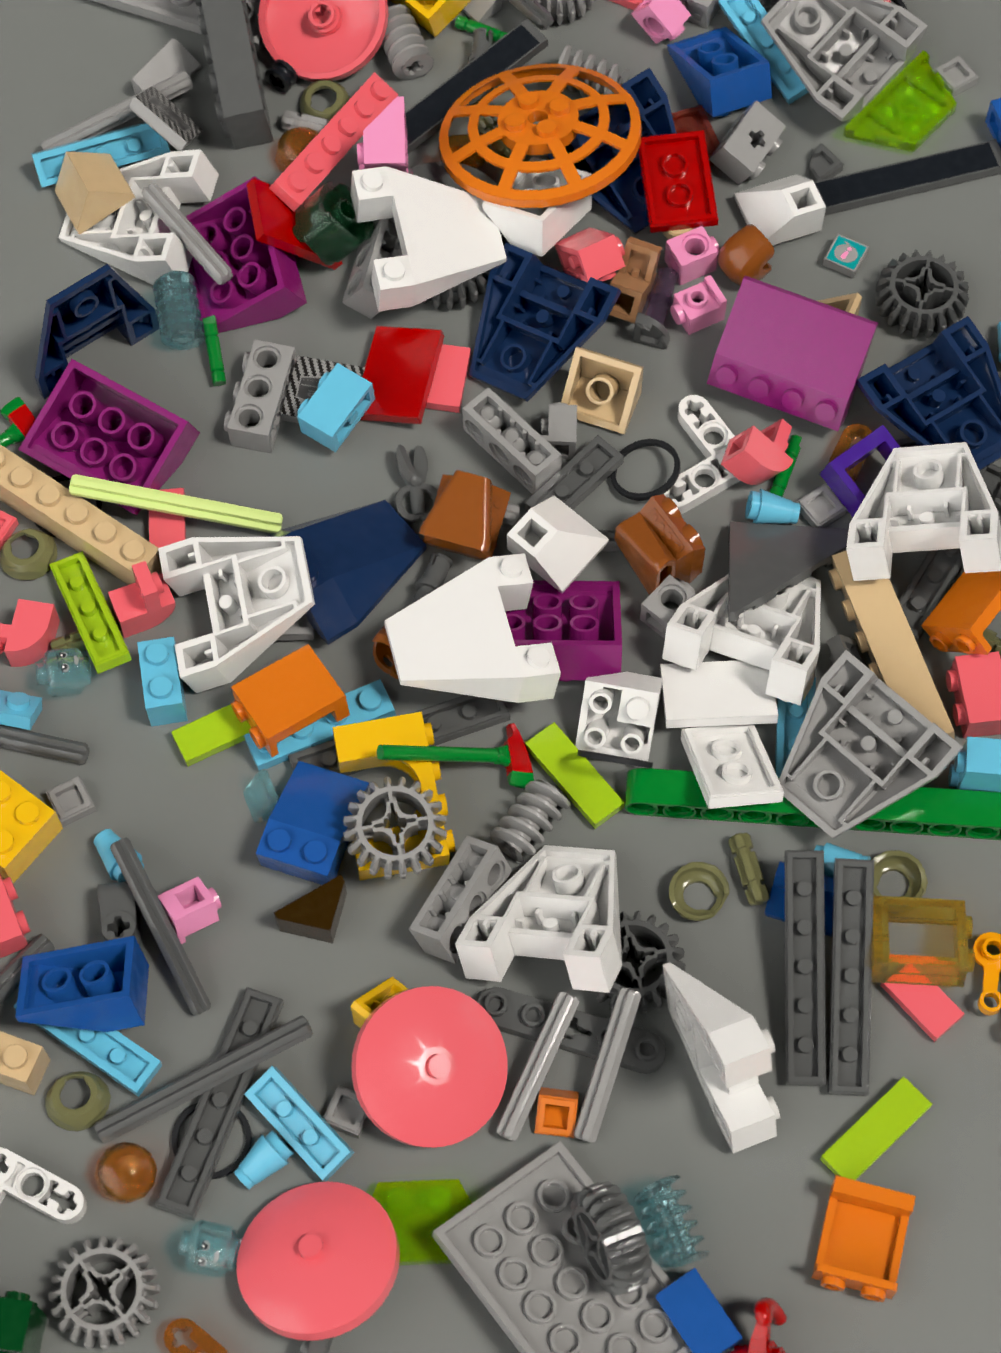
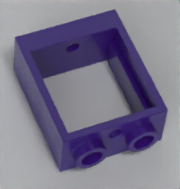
[820,425,900,517]

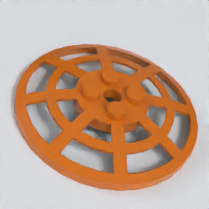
[439,64,642,208]

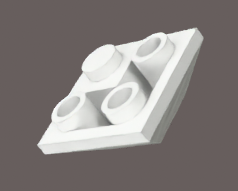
[734,174,826,246]
[507,496,609,593]
[575,672,663,761]

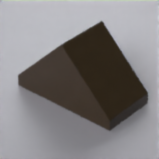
[274,875,347,943]

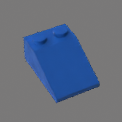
[667,27,772,117]
[255,761,369,885]
[15,936,149,1032]

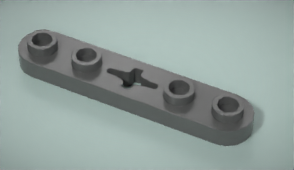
[478,987,666,1074]

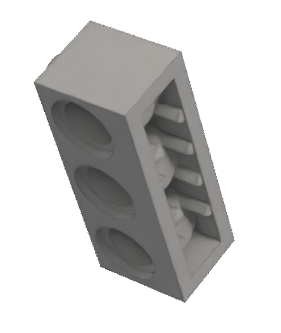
[342,218,403,319]
[224,340,297,453]
[462,387,562,494]
[409,836,512,964]

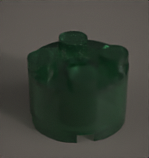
[292,181,374,265]

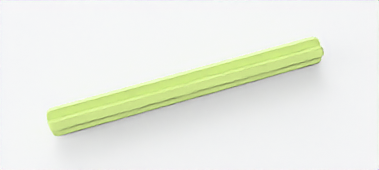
[69,474,283,533]

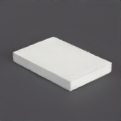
[660,660,778,728]
[681,724,784,809]

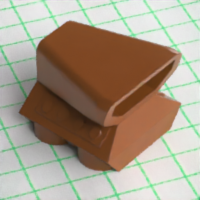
[419,470,511,561]
[614,494,706,595]

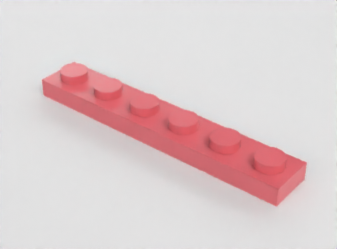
[269,72,398,212]

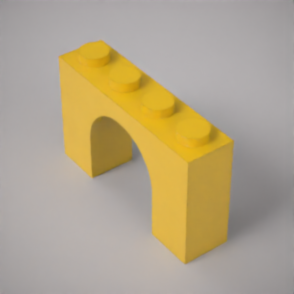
[333,711,456,881]

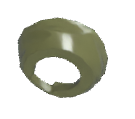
[299,80,350,122]
[0,528,57,580]
[872,850,928,908]
[669,862,730,921]
[45,1071,111,1131]

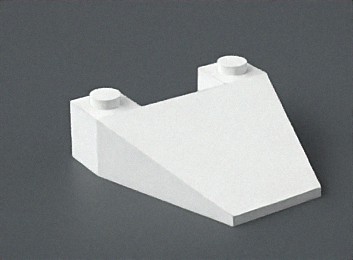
[58,149,219,286]
[350,166,507,312]
[846,442,1001,581]
[158,536,315,693]
[384,553,561,703]
[662,574,821,706]
[455,845,622,993]
[663,962,780,1153]

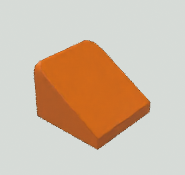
[535,1087,579,1138]

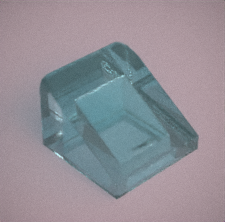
[244,768,279,823]

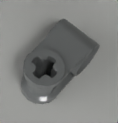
[97,881,141,946]

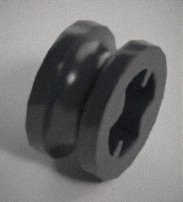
[265,59,298,93]

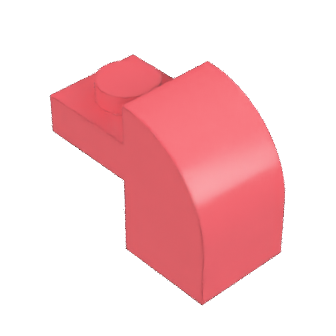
[721,418,794,485]
[108,561,176,638]
[0,599,60,667]

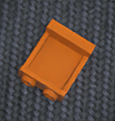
[921,571,1001,655]
[231,644,350,757]
[812,1175,916,1302]

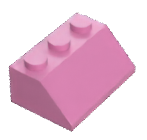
[357,97,408,173]

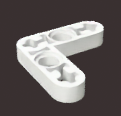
[663,395,740,514]
[0,1147,87,1224]

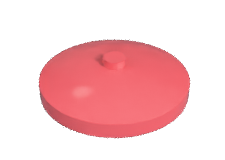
[258,0,388,82]
[351,986,508,1148]
[237,1182,400,1341]

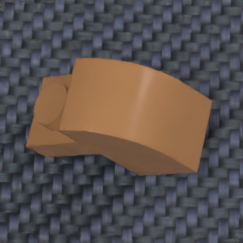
[609,236,662,323]

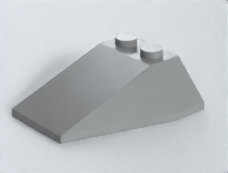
[761,0,928,122]
[779,650,963,839]

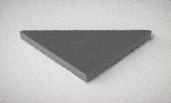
[728,522,849,622]

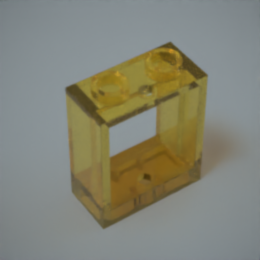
[872,896,975,987]

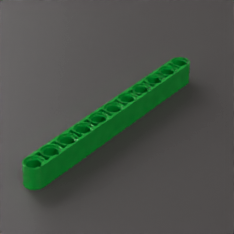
[625,768,1001,840]

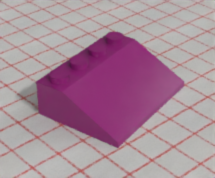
[186,176,307,337]
[707,276,878,431]
[18,359,200,515]
[505,580,622,682]

